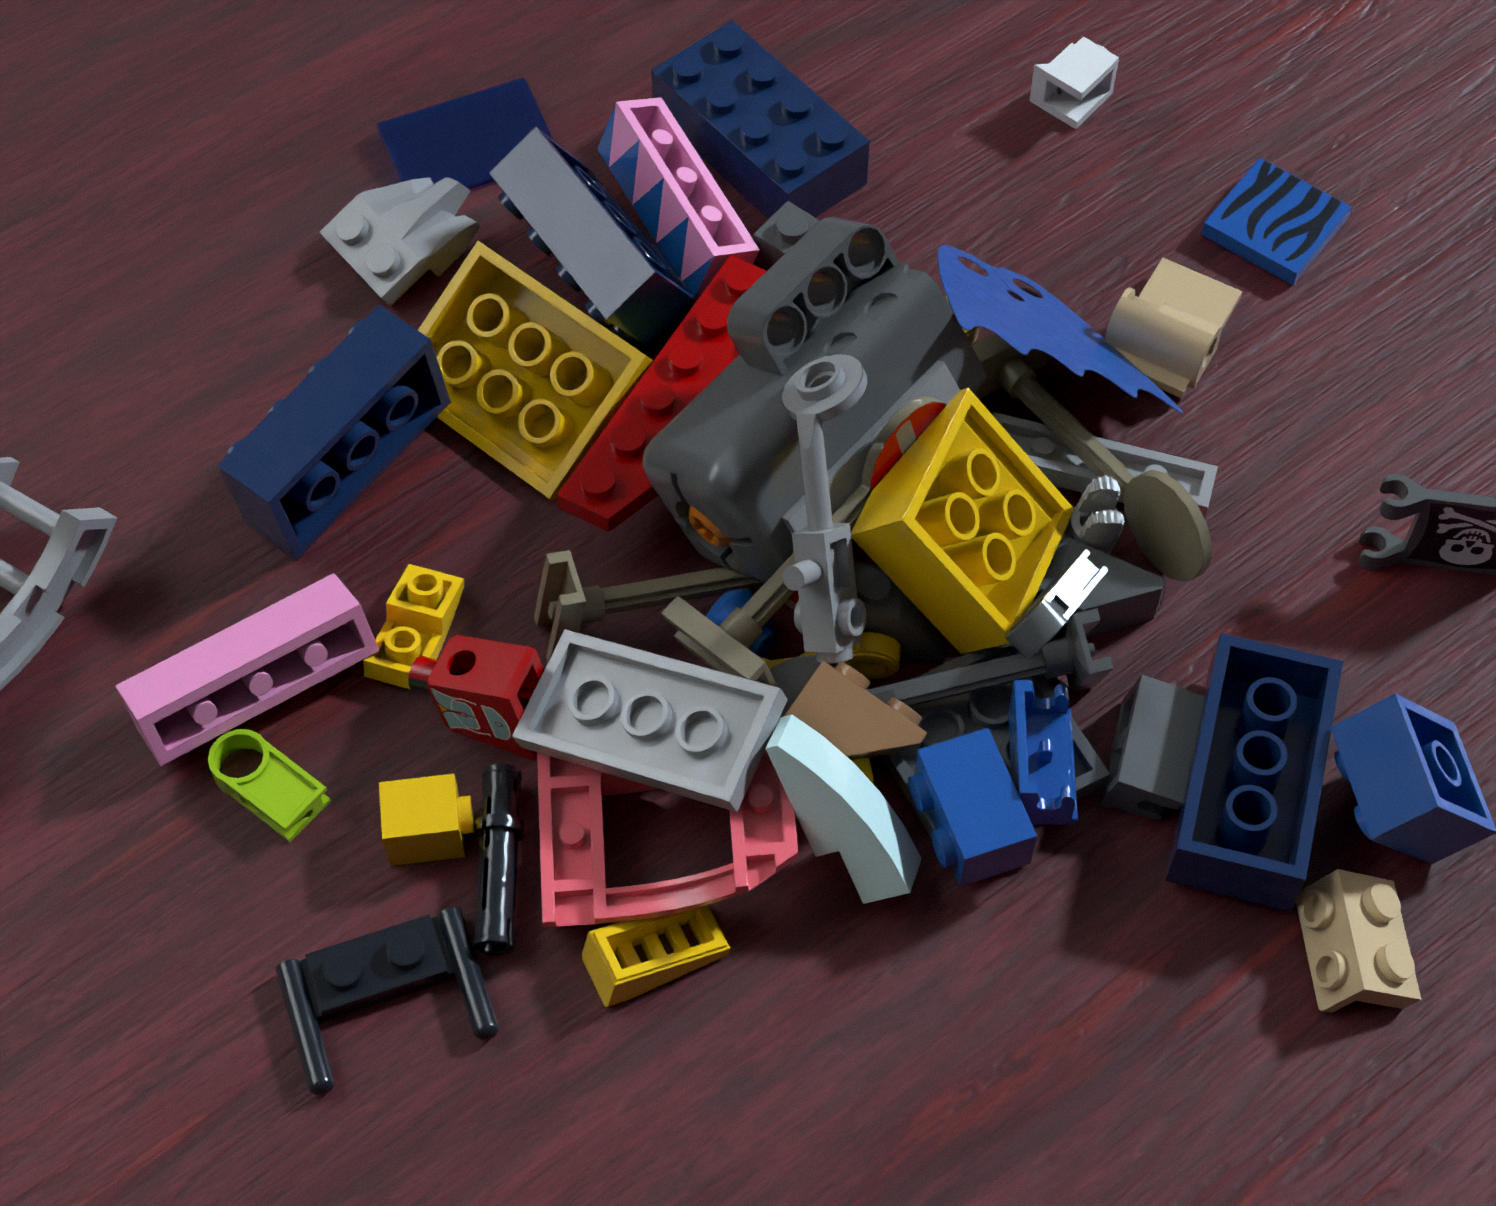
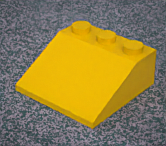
[851,388,1074,654]

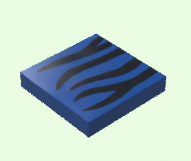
[1201,158,1352,286]

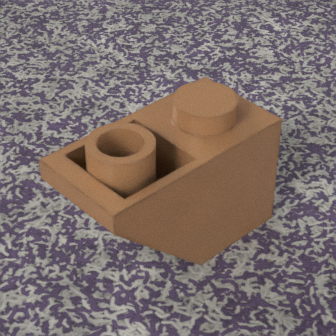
[784,661,928,760]

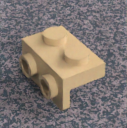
[1296,869,1421,1013]

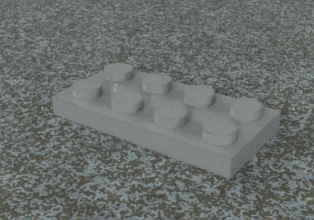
[512,629,788,812]

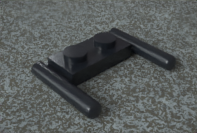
[275,907,499,1095]

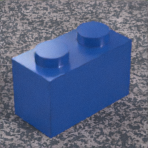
[908,728,1037,886]

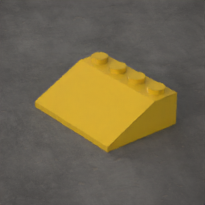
[418,241,653,501]

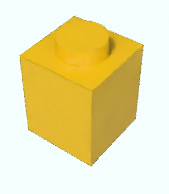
[379,774,474,866]

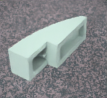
[765,714,922,904]

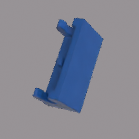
[1008,680,1078,825]

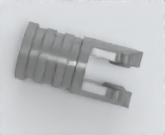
[1063,475,1124,555]

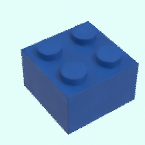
[1330,693,1496,864]

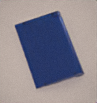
[376,77,553,189]

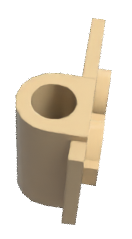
[1104,257,1243,398]

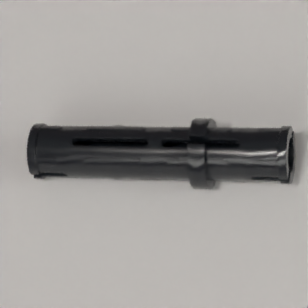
[473,764,525,955]

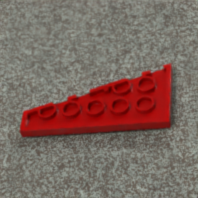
[557,255,767,532]

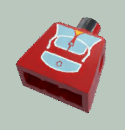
[408,635,544,761]

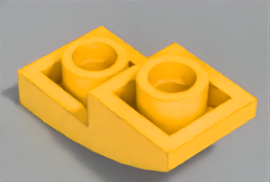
[363,564,464,690]

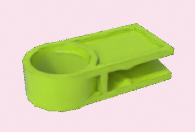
[208,729,331,842]

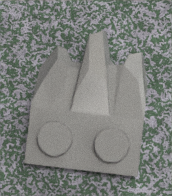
[319,177,481,307]

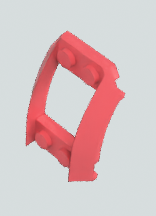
[537,731,798,928]

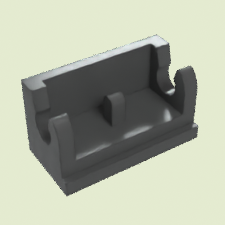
[1099,674,1205,819]

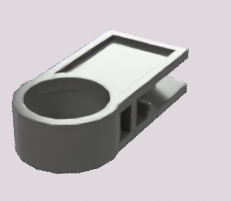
[1005,549,1108,659]

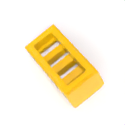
[582,905,730,1007]

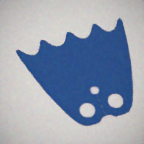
[937,245,1184,414]

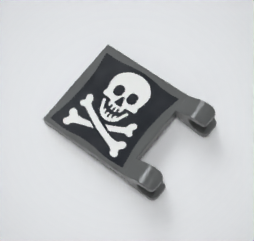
[1359,474,1496,575]

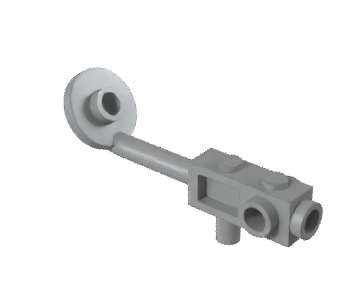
[782,354,868,663]

